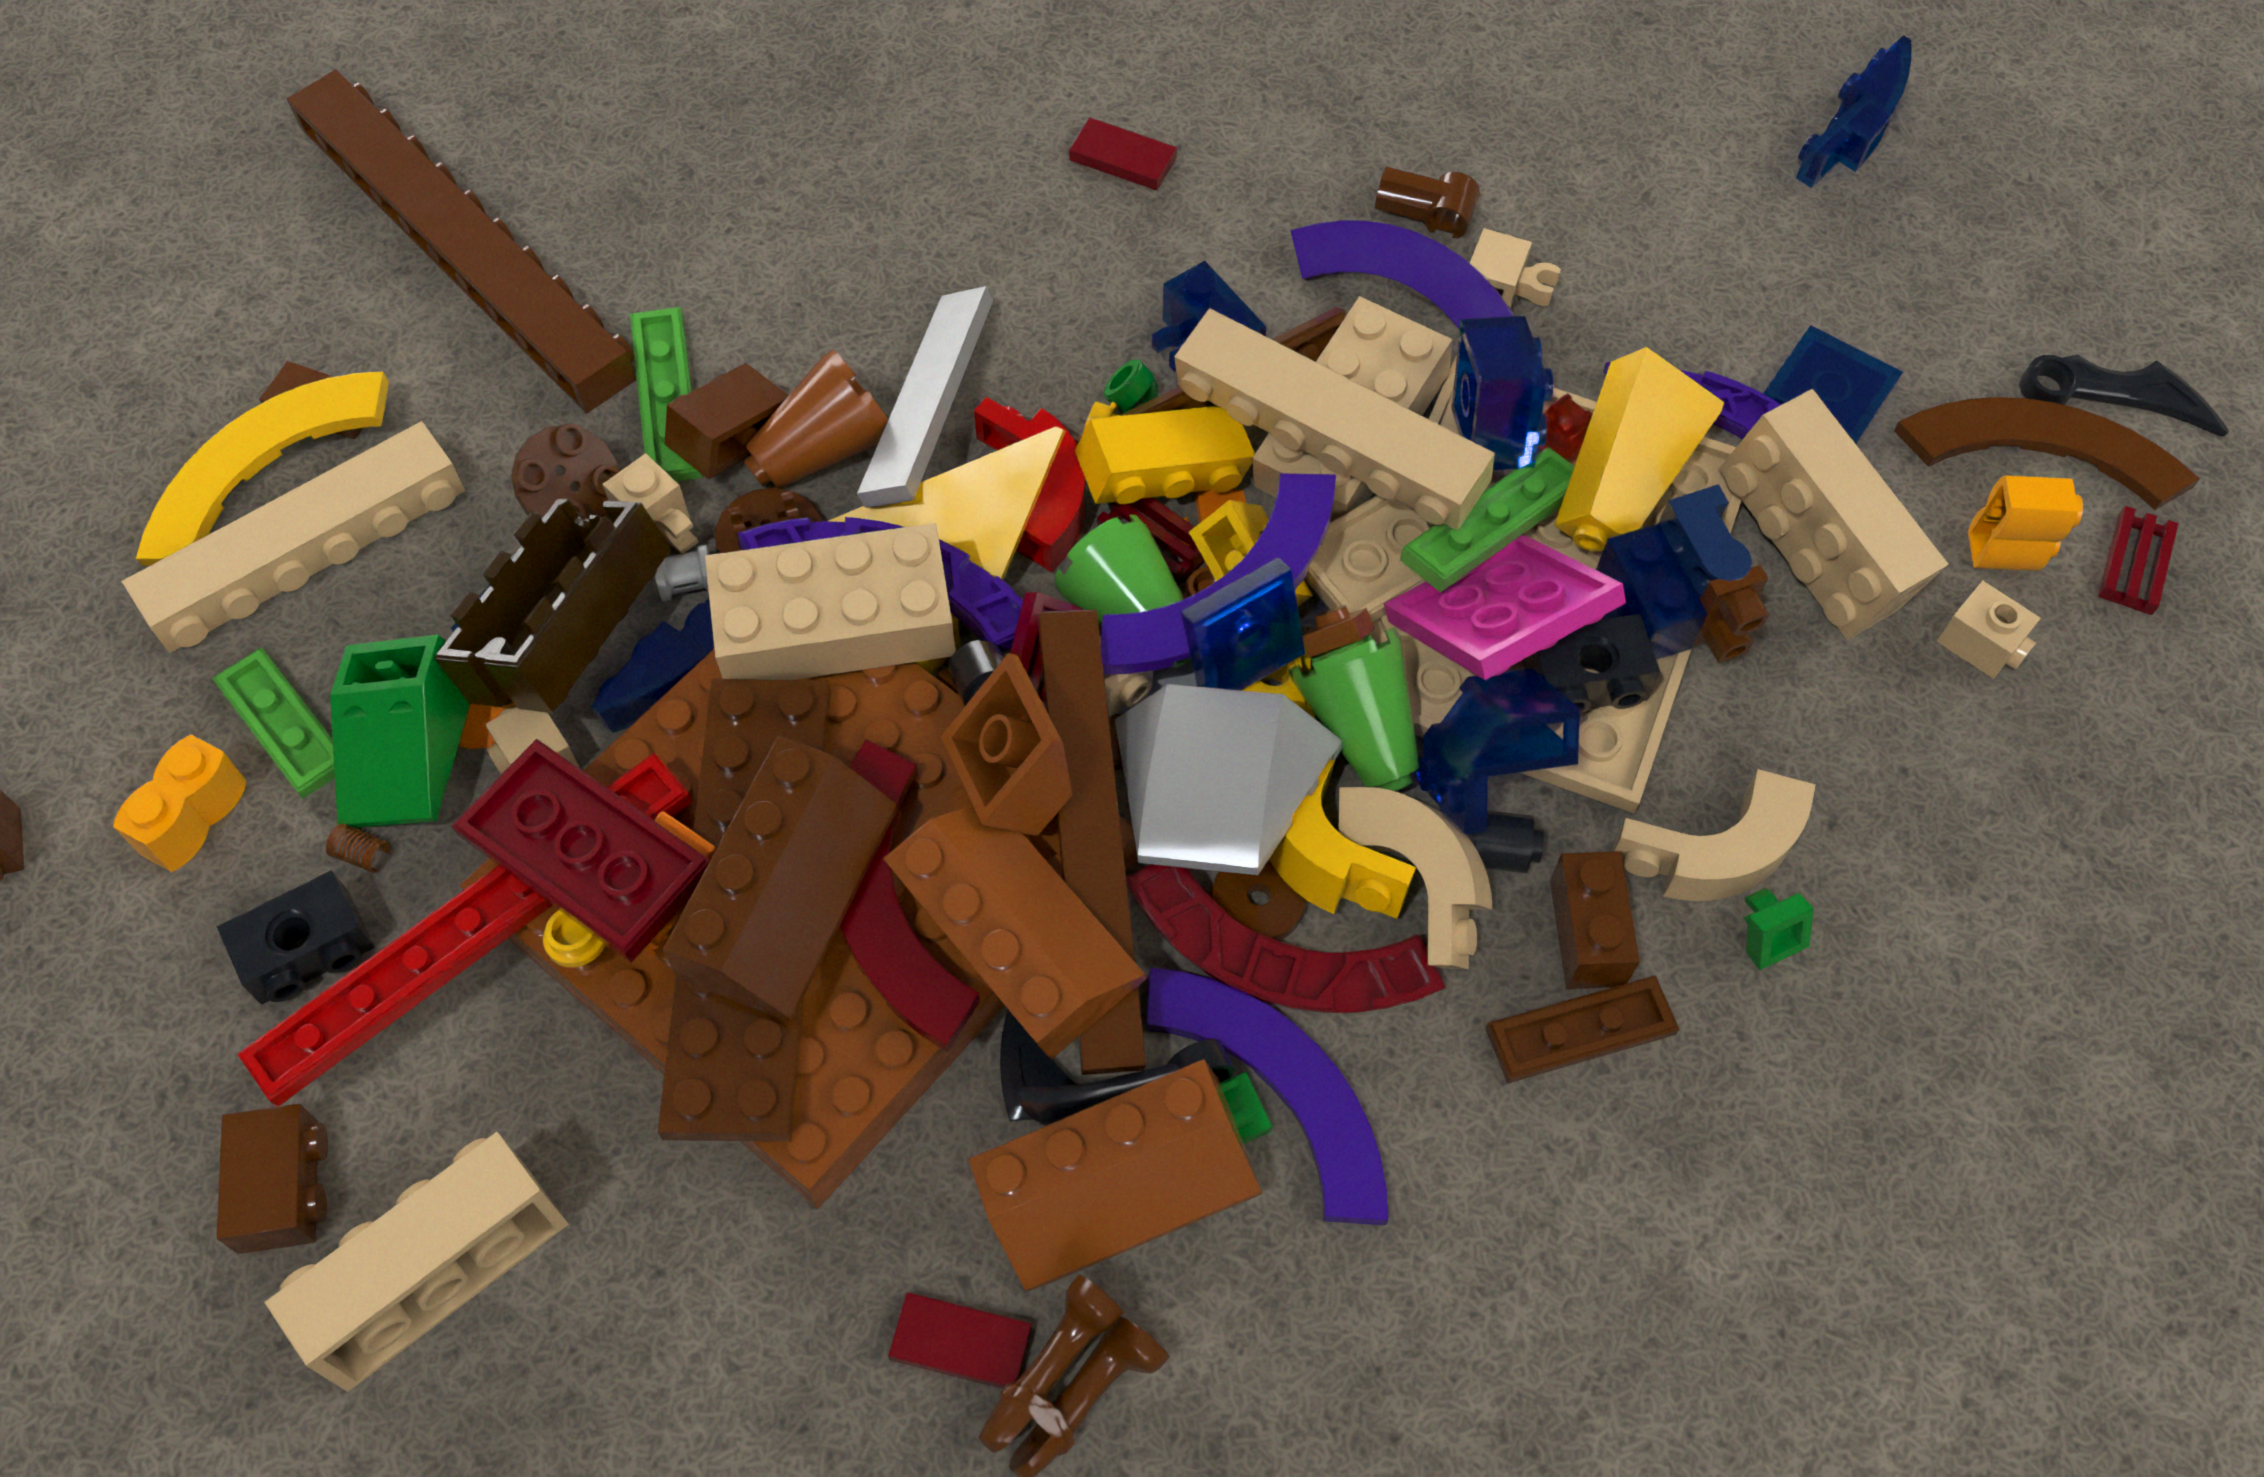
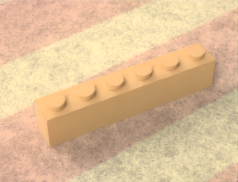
[1174,308,1495,530]
[122,421,465,653]

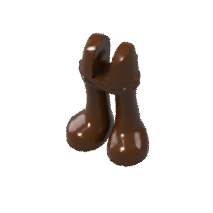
[978,1275,1169,1477]

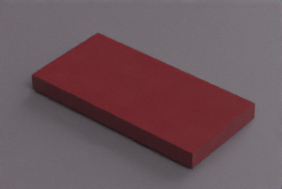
[451,738,710,963]

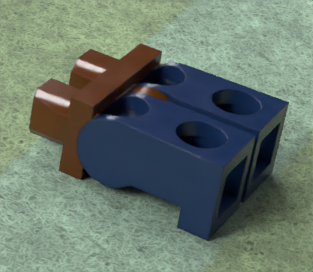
[1642,484,1770,662]

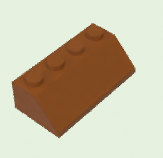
[883,805,1147,1060]
[968,1059,1263,1291]

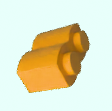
[1968,476,2083,571]
[113,734,247,872]

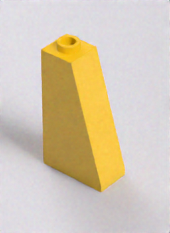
[1554,347,1724,552]

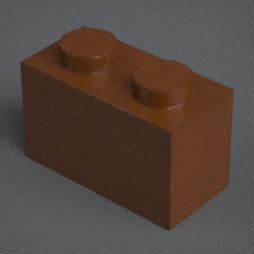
[664,363,789,479]
[1550,851,1640,989]
[217,1103,328,1254]

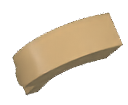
[1612,769,1816,901]
[1339,787,1492,969]

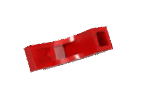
[974,397,1086,573]

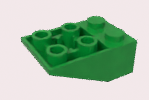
[330,634,470,828]

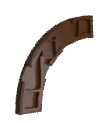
[1894,397,2200,510]

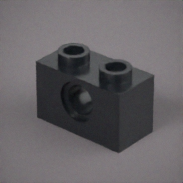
[1522,614,1660,717]
[216,870,375,1005]

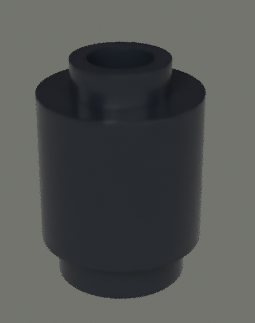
[949,640,1005,706]
[1458,809,1544,873]

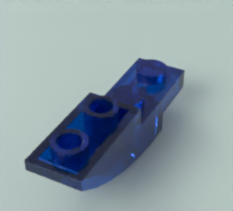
[1796,35,1912,188]
[590,597,714,733]

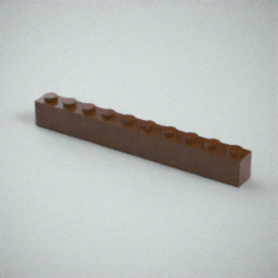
[286,69,636,414]

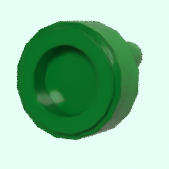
[1104,360,1158,413]

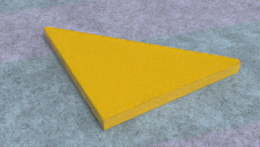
[828,427,1066,580]

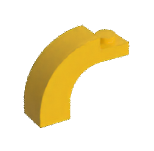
[1269,759,1416,919]

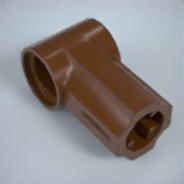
[1375,167,1480,239]

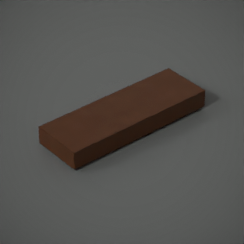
[1485,975,1680,1084]

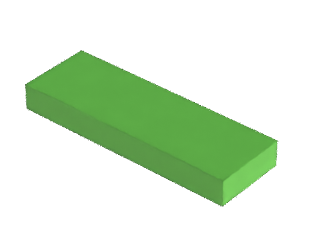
[212,647,335,799]

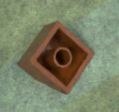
[941,653,1072,836]

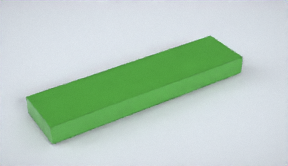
[630,307,703,482]
[1400,447,1575,593]

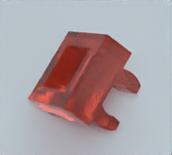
[1526,393,1593,463]

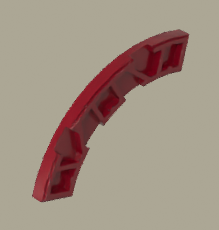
[840,739,980,1052]
[1126,864,1446,1013]

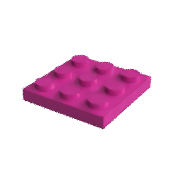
[1384,534,1626,680]

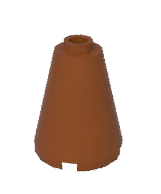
[743,349,888,488]

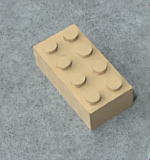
[1252,296,1453,522]
[1719,389,1949,640]
[705,523,956,680]
[264,1132,569,1392]

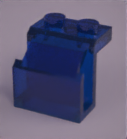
[1416,668,1580,834]

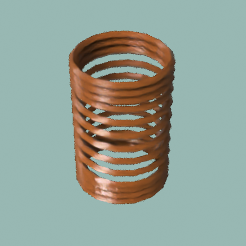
[325,824,391,873]

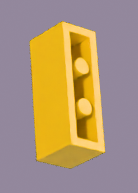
[1075,406,1255,504]

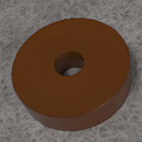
[1211,860,1306,941]

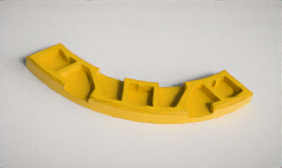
[136,371,390,566]

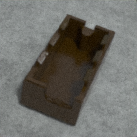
[434,499,671,713]

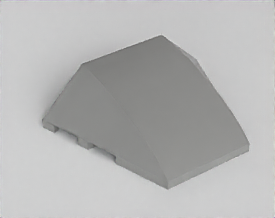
[1115,684,1342,875]

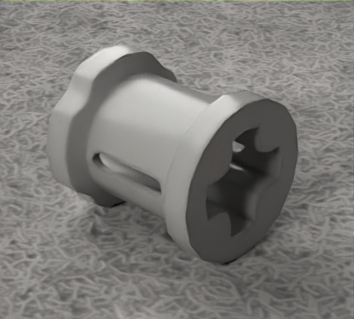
[655,545,710,602]

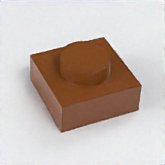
[1301,605,1374,658]

